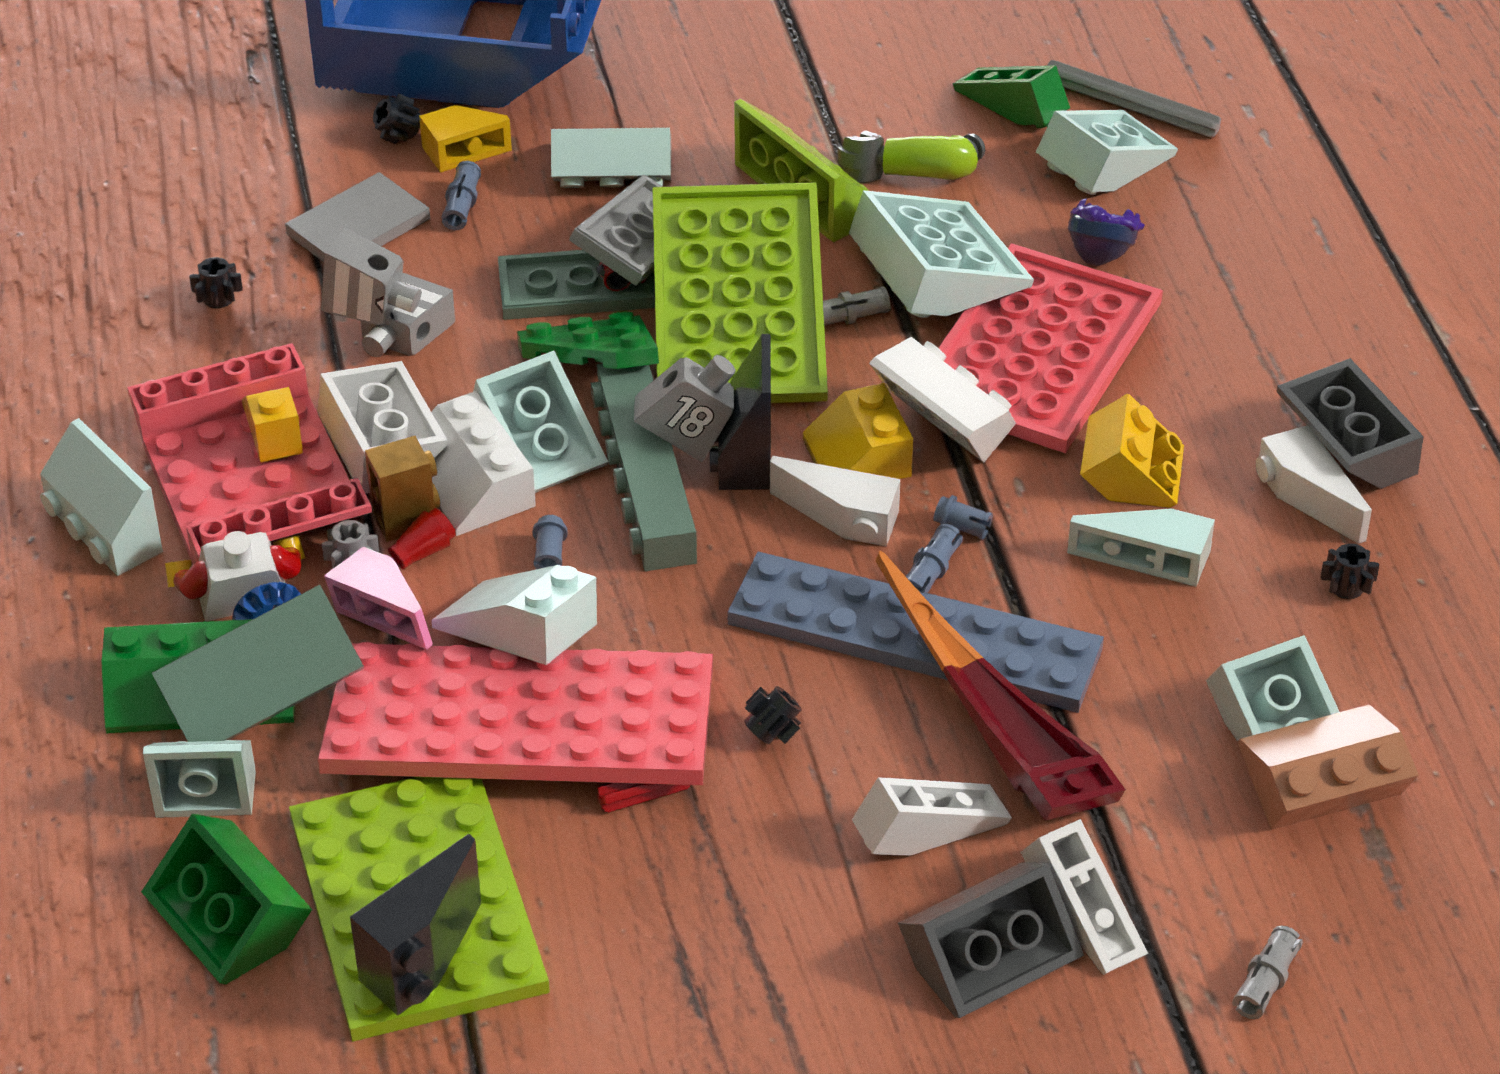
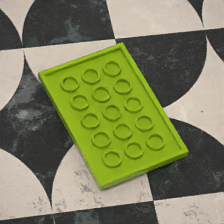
[653,182,828,403]
[289,777,550,1042]

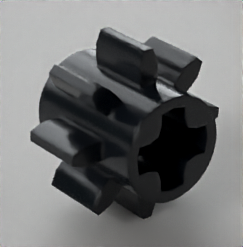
[373,93,421,144]
[189,257,243,308]
[1320,543,1380,599]
[744,686,802,744]

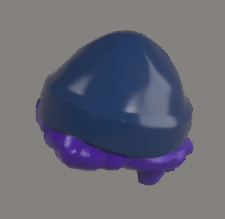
[1067,199,1145,267]

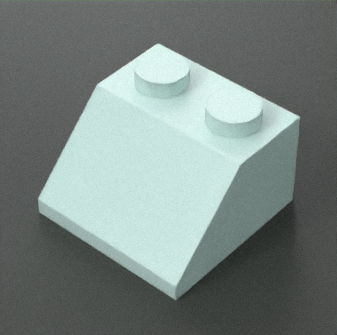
[143,740,256,818]

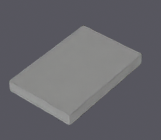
[285,172,430,262]

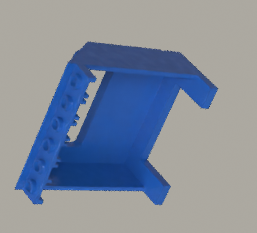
[305,0,601,108]

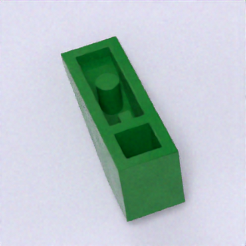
[952,65,1070,128]

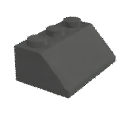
[1277,358,1424,489]
[898,862,1084,1018]

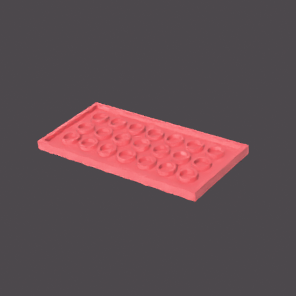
[318,642,713,785]

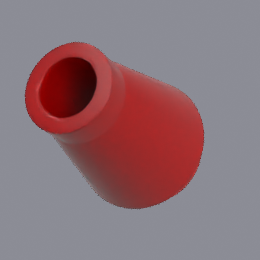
[388,508,456,570]

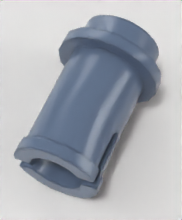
[933,495,993,540]
[532,515,568,569]

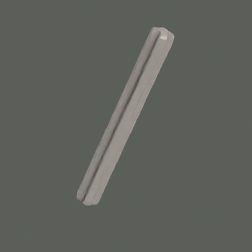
[1046,60,1221,138]

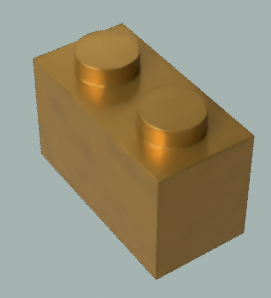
[365,436,440,542]

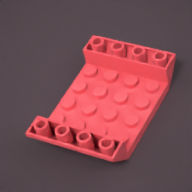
[127,343,372,564]

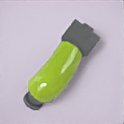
[837,131,986,182]

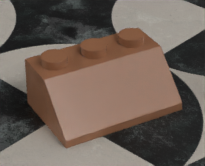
[1237,705,1419,830]

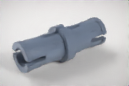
[441,161,481,230]
[905,524,963,593]

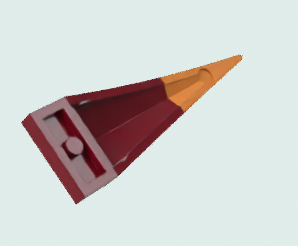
[875,551,1126,821]

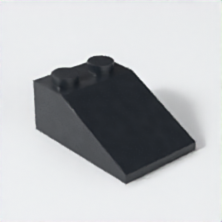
[710,334,771,490]
[350,834,481,1016]

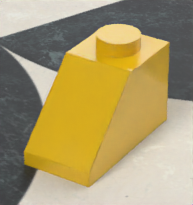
[419,105,512,173]
[242,387,303,462]

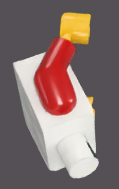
[165,531,306,622]

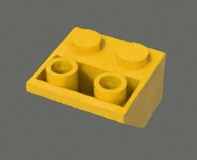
[1080,394,1184,508]

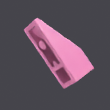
[324,547,433,650]

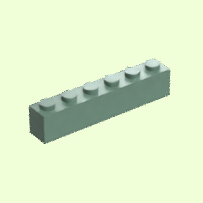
[591,364,697,571]

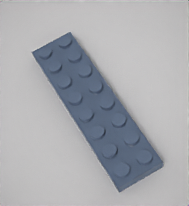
[728,551,1104,713]

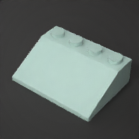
[849,190,1034,318]

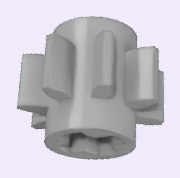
[322,520,379,569]

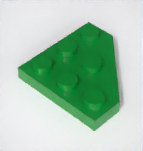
[517,311,659,369]

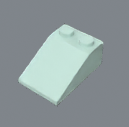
[1036,110,1178,195]
[473,351,608,493]
[432,565,597,665]
[1206,635,1339,741]

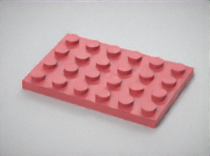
[938,243,1163,453]

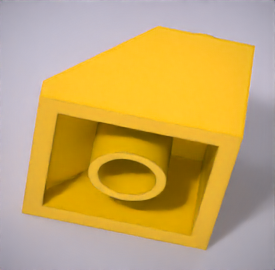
[803,383,913,479]

